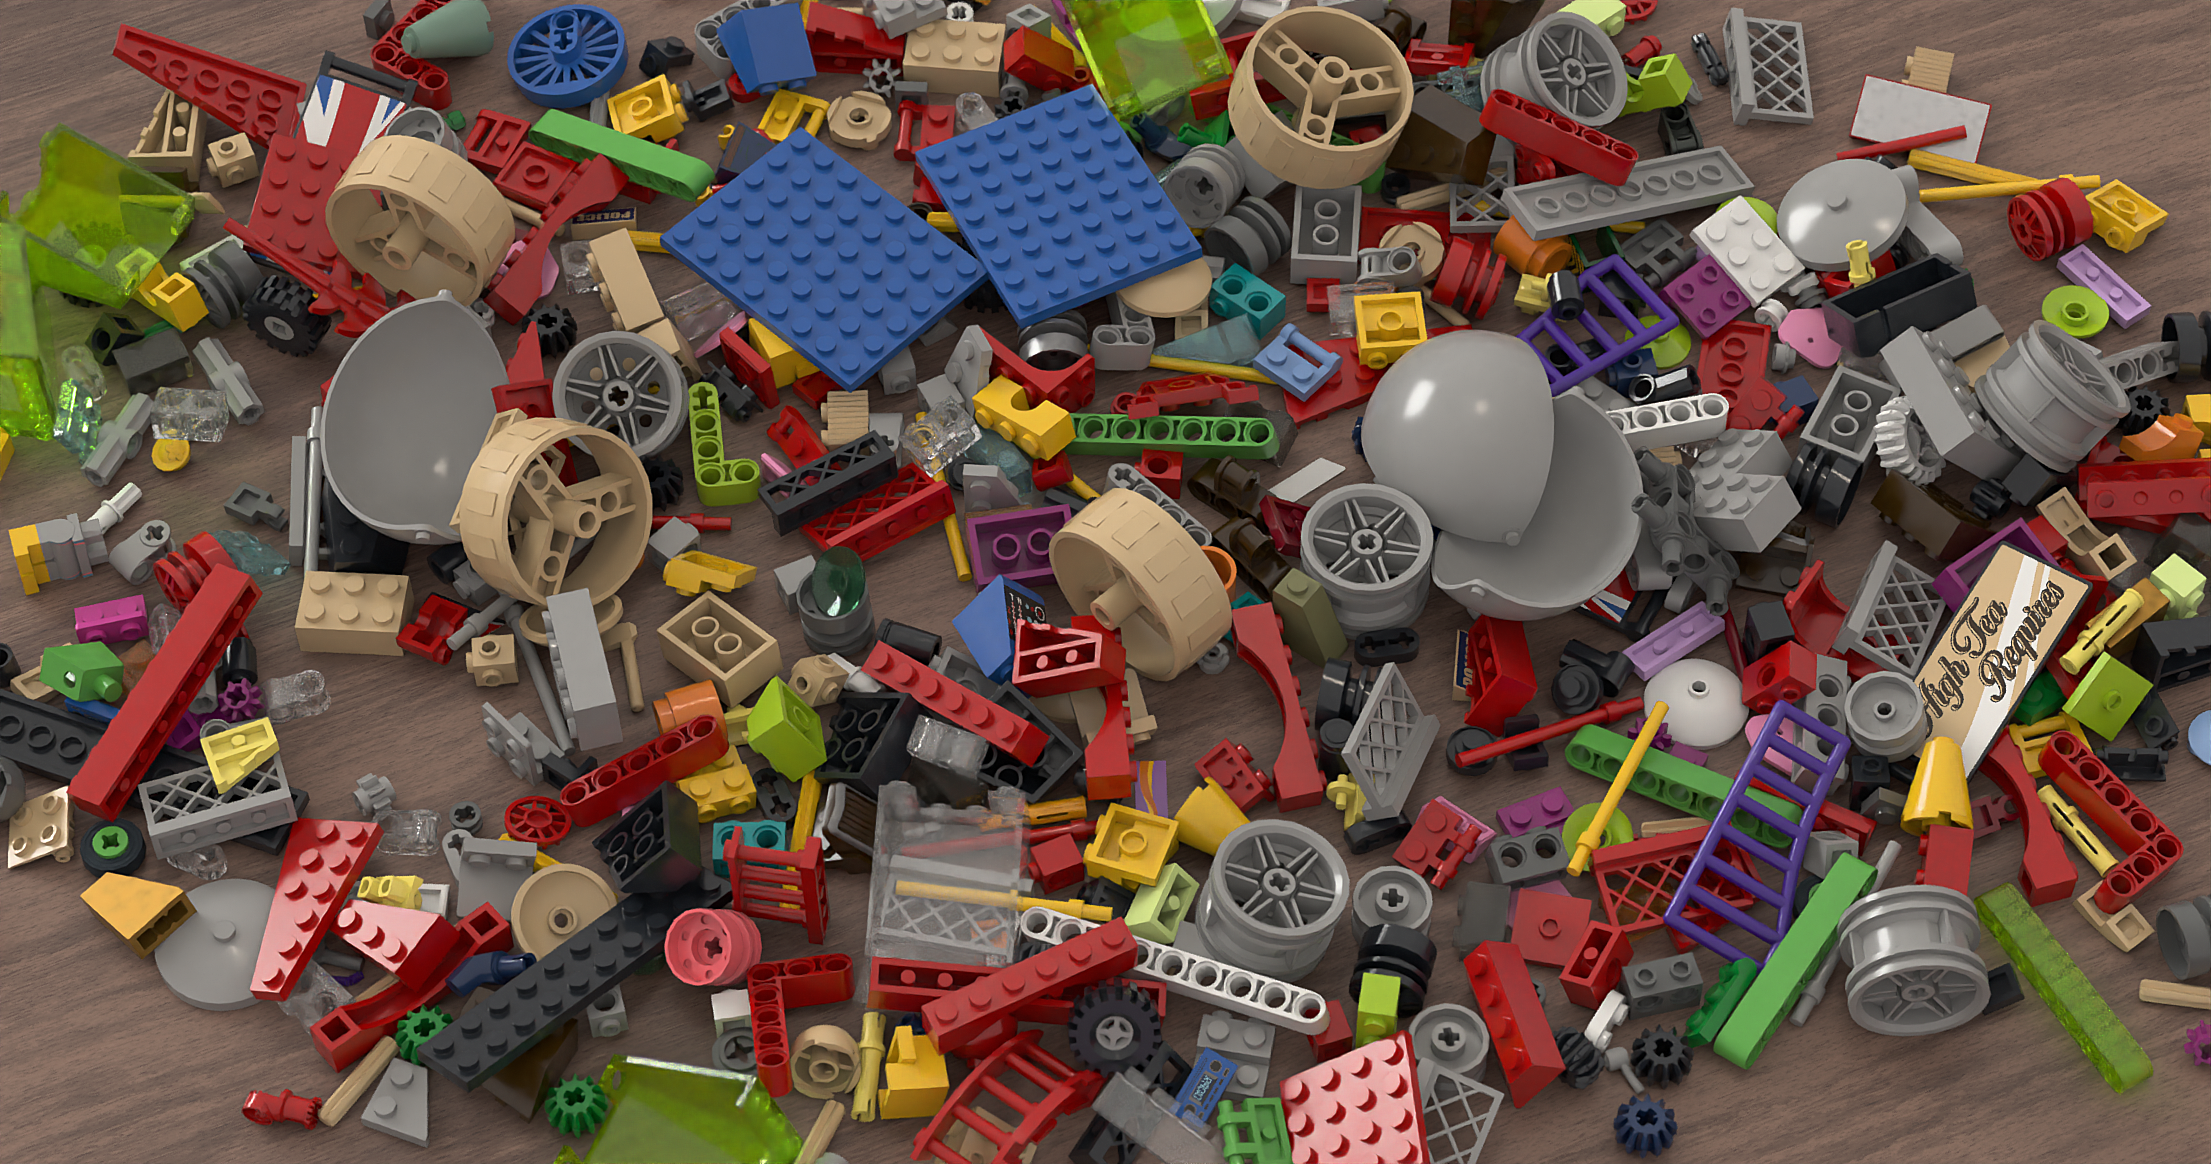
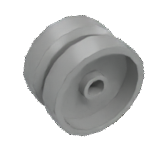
[1844,671,1928,763]
[1351,866,1433,947]
[1409,1003,1489,1100]

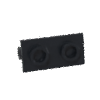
[699,360,764,423]
[2130,675,2180,750]
[2092,745,2169,782]

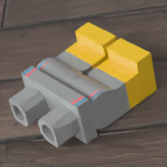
[8,513,109,595]

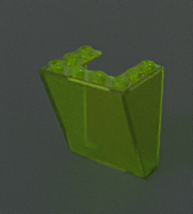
[1061,0,1233,123]
[0,122,195,309]
[0,223,65,442]
[553,1054,804,1164]

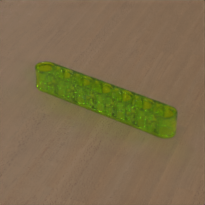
[1974,882,2154,1093]

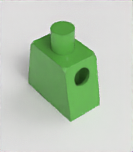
[39,641,124,702]

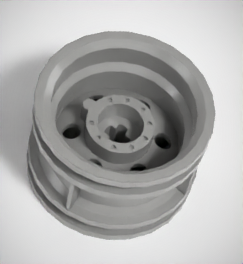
[1481,12,1628,146]
[1974,320,2131,473]
[552,331,690,461]
[1300,483,1433,640]
[1195,819,1350,984]
[1837,885,1991,1036]

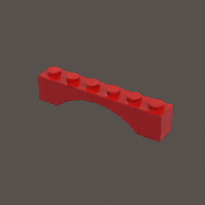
[482,153,630,326]
[1230,602,1327,813]
[1071,615,1138,801]
[861,640,1050,768]
[1979,724,2078,907]
[309,901,514,1074]
[921,917,1138,1056]

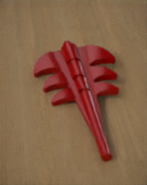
[223,217,416,338]

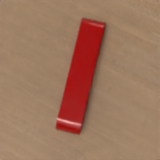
[1479,89,1639,186]
[560,714,729,827]

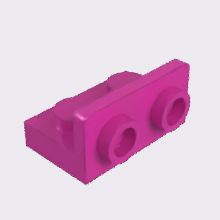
[74,594,151,644]

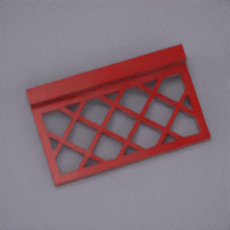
[799,462,956,567]
[1588,820,1754,935]

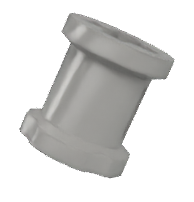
[1000,67,1028,102]

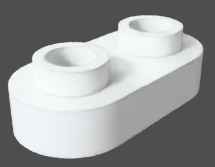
[1584,990,1629,1053]

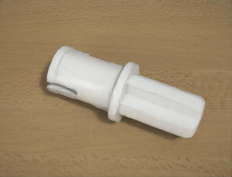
[87,483,142,535]
[827,653,887,692]

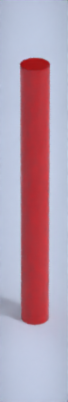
[1836,125,1967,161]

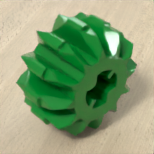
[395,1004,454,1069]
[544,1073,609,1139]

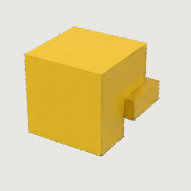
[748,318,821,388]
[877,1026,949,1119]

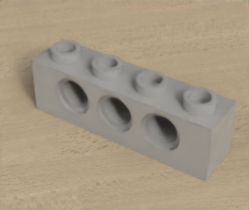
[1791,653,1851,797]

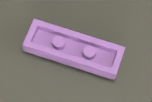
[2057,244,2151,329]
[1622,601,1725,681]

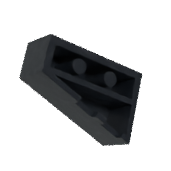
[2130,616,2211,693]

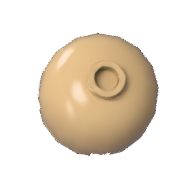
[789,1024,861,1099]

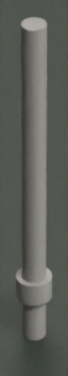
[304,406,323,579]
[446,531,599,651]
[498,591,576,757]
[1789,841,1902,1027]

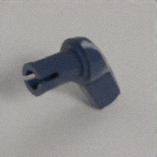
[1129,110,1192,164]
[445,951,537,997]

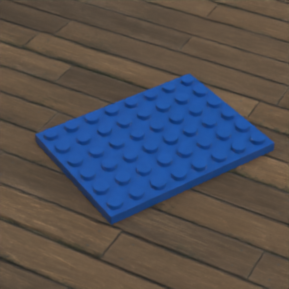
[915,84,1203,329]
[660,127,989,393]

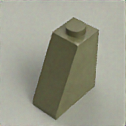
[1273,567,1348,669]

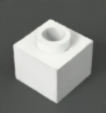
[711,989,752,1038]

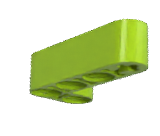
[688,382,762,507]

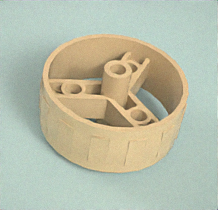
[1228,6,1414,189]
[325,135,515,307]
[459,417,652,608]
[1049,488,1232,681]

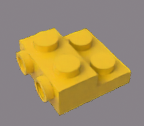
[607,74,688,143]
[2085,179,2169,253]
[1353,292,1427,369]
[663,550,757,597]
[673,744,757,823]
[1083,802,1179,887]

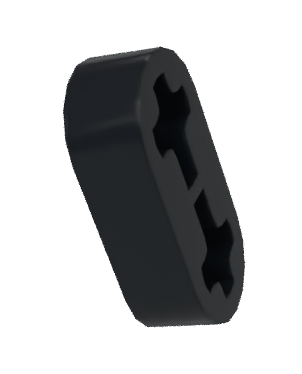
[1354,627,1420,667]
[752,768,797,830]
[1343,809,1412,855]

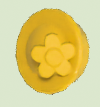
[152,432,191,472]

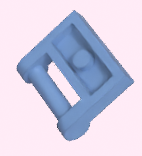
[1253,323,1343,402]

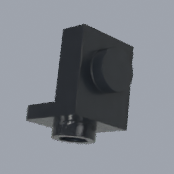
[639,36,695,79]
[681,78,735,122]
[1503,714,1549,771]
[1982,962,2026,1016]

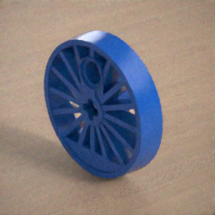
[507,4,629,108]

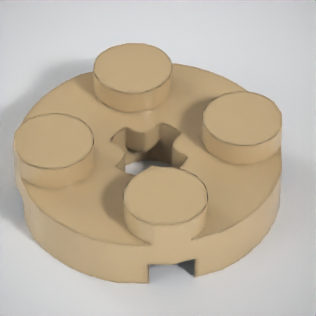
[827,91,892,151]
[1379,222,1446,288]

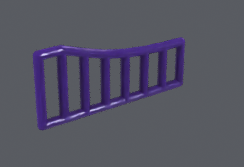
[1515,254,1680,397]
[1663,700,1851,977]

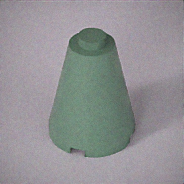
[401,0,494,58]

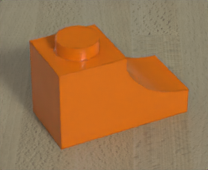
[2118,413,2204,461]

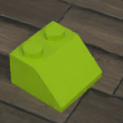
[747,676,827,783]

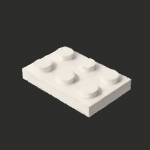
[1689,195,1805,309]

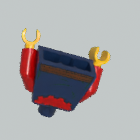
[694,121,776,207]

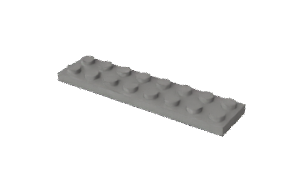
[1501,145,1755,241]

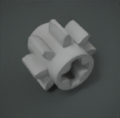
[863,58,901,98]
[352,773,397,819]

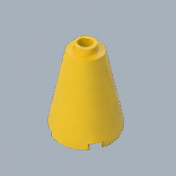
[1901,736,1974,837]
[1173,776,1250,857]

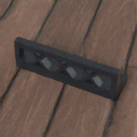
[757,430,898,537]
[1068,1040,1193,1164]

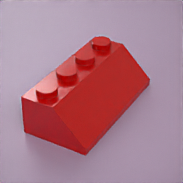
[1463,940,1566,1109]

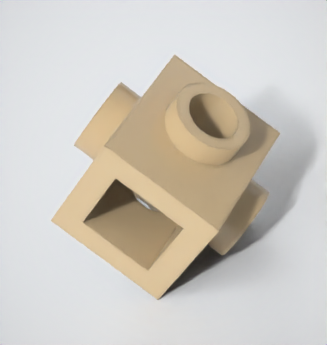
[205,132,260,188]
[466,634,519,687]
[787,654,850,707]

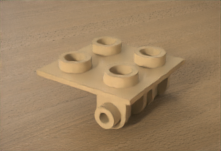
[8,785,75,869]

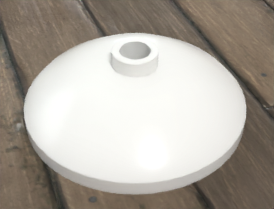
[1643,659,1749,750]

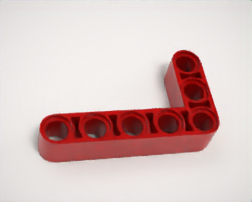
[370,0,452,111]
[2038,730,2184,914]
[747,953,856,1098]

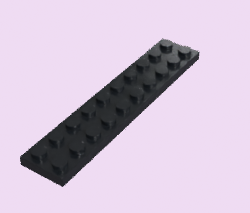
[0,689,310,856]
[416,866,733,1093]

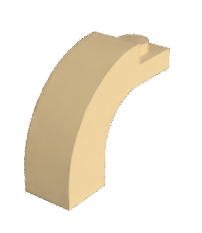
[2035,487,2137,581]

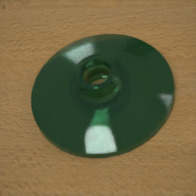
[812,546,866,616]

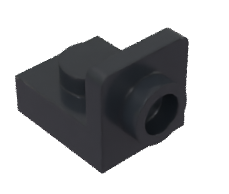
[541,752,598,791]
[1849,755,1890,811]
[1076,876,1136,923]

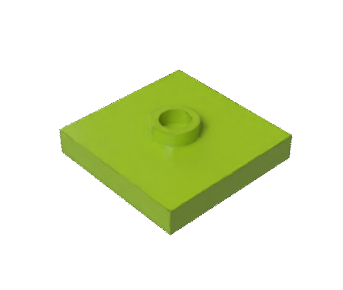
[2062,652,2153,742]

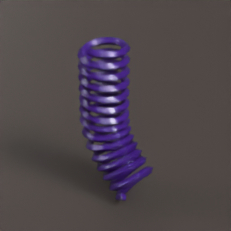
[327,971,364,987]

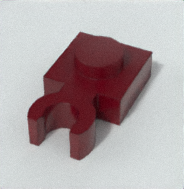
[1970,794,2020,839]

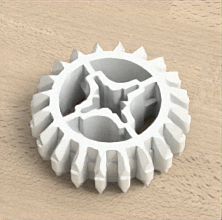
[1873,396,1946,486]

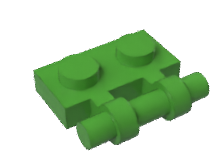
[1217,1098,1294,1164]

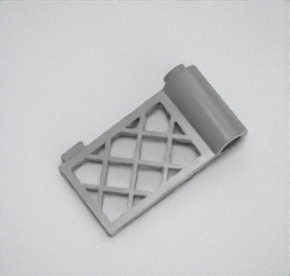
[1449,134,1517,233]

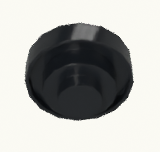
[1551,663,1604,716]
[1446,726,1497,776]

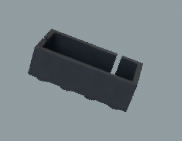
[1821,253,1978,358]

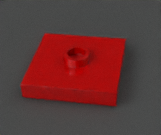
[492,141,580,211]
[719,327,780,410]
[1510,888,1592,970]

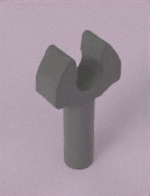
[304,936,365,973]

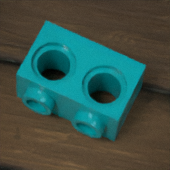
[1209,263,1286,340]
[712,820,788,878]

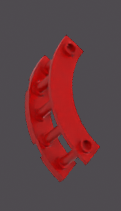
[910,1029,1109,1164]

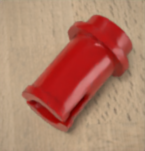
[1621,35,1662,68]

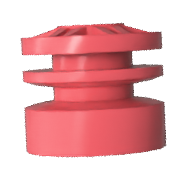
[664,908,762,986]

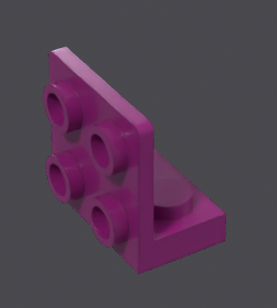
[1657,254,1751,340]

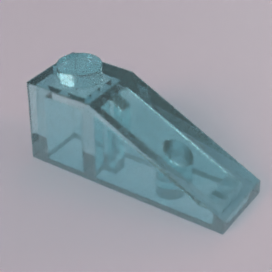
[1153,312,1262,366]
[951,421,1032,498]

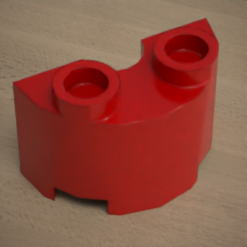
[395,594,468,666]

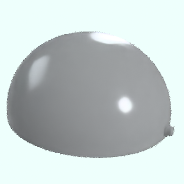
[320,289,510,545]
[1361,330,1554,546]
[1431,386,1643,621]

